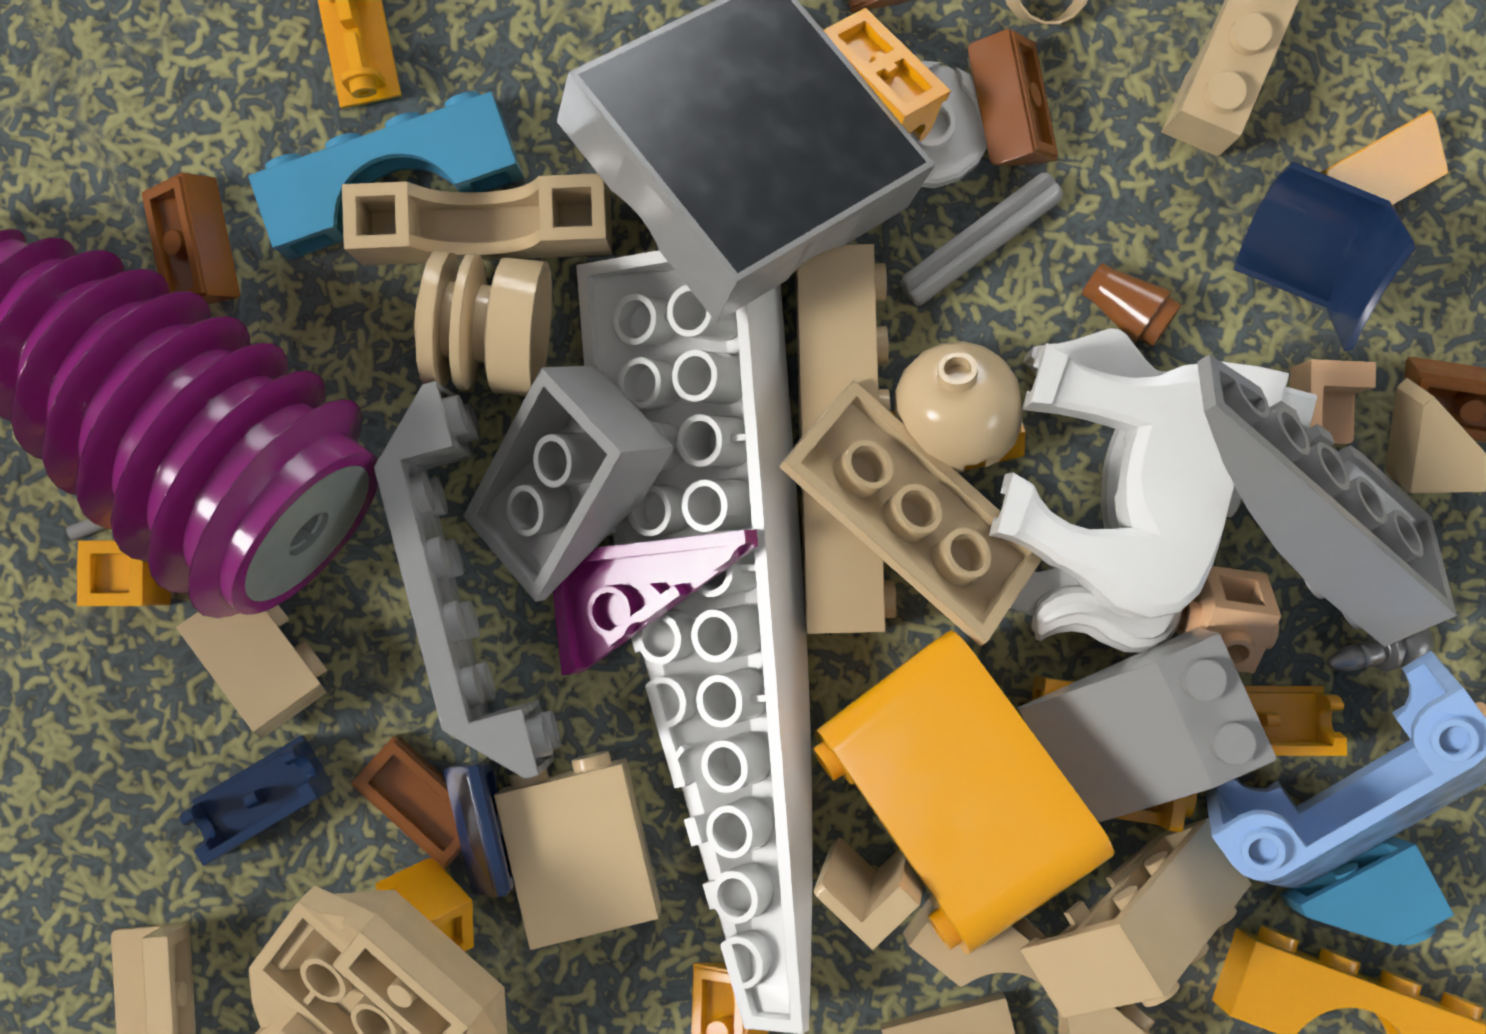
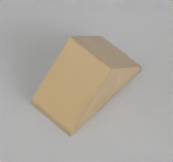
[1386,378,1486,493]

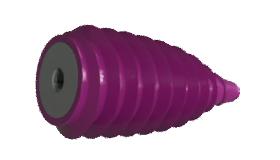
[0,229,378,618]

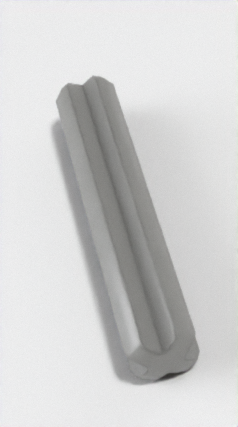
[900,172,1063,306]

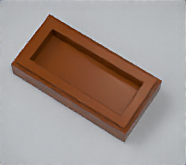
[351,734,462,869]

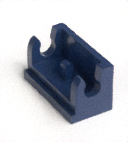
[180,735,335,866]

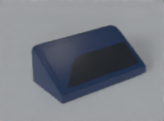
[444,757,515,897]

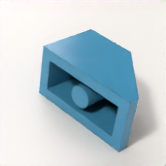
[1280,836,1454,946]

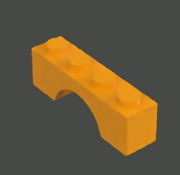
[1212,925,1486,1034]

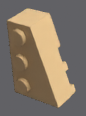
[1020,818,1251,1018]

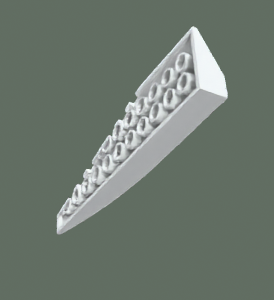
[576,250,812,1034]

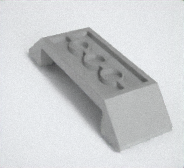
[374,381,561,779]

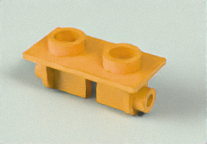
[318,0,402,110]

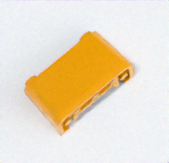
[812,630,1114,955]

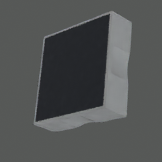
[557,0,935,322]

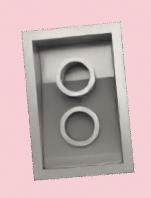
[463,366,675,602]
[1017,627,1277,823]

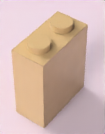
[494,751,661,950]

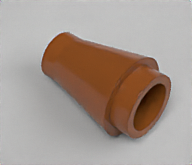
[1081,263,1182,348]

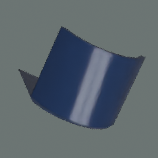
[1233,162,1416,351]

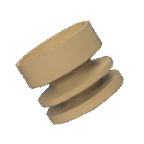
[414,251,552,396]

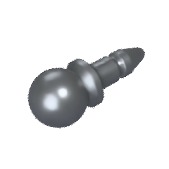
[1327,628,1434,671]

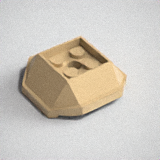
[249,885,507,1034]

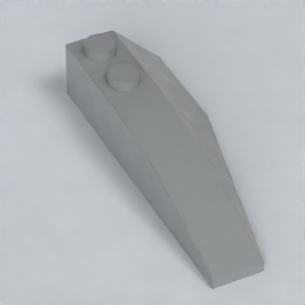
[1197,354,1457,647]

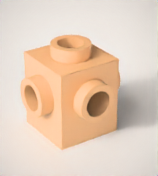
[1177,566,1281,674]

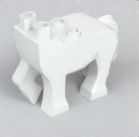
[989,328,1317,653]

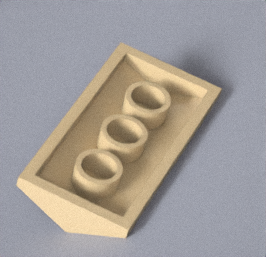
[779,379,1042,646]

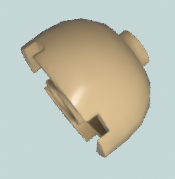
[894,341,1023,473]

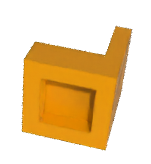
[77,540,171,606]
[375,858,474,952]

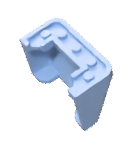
[1205,651,1486,888]

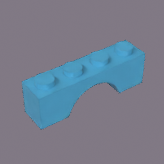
[248,91,525,260]

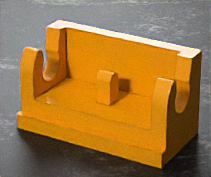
[823,8,951,141]
[1244,685,1347,756]

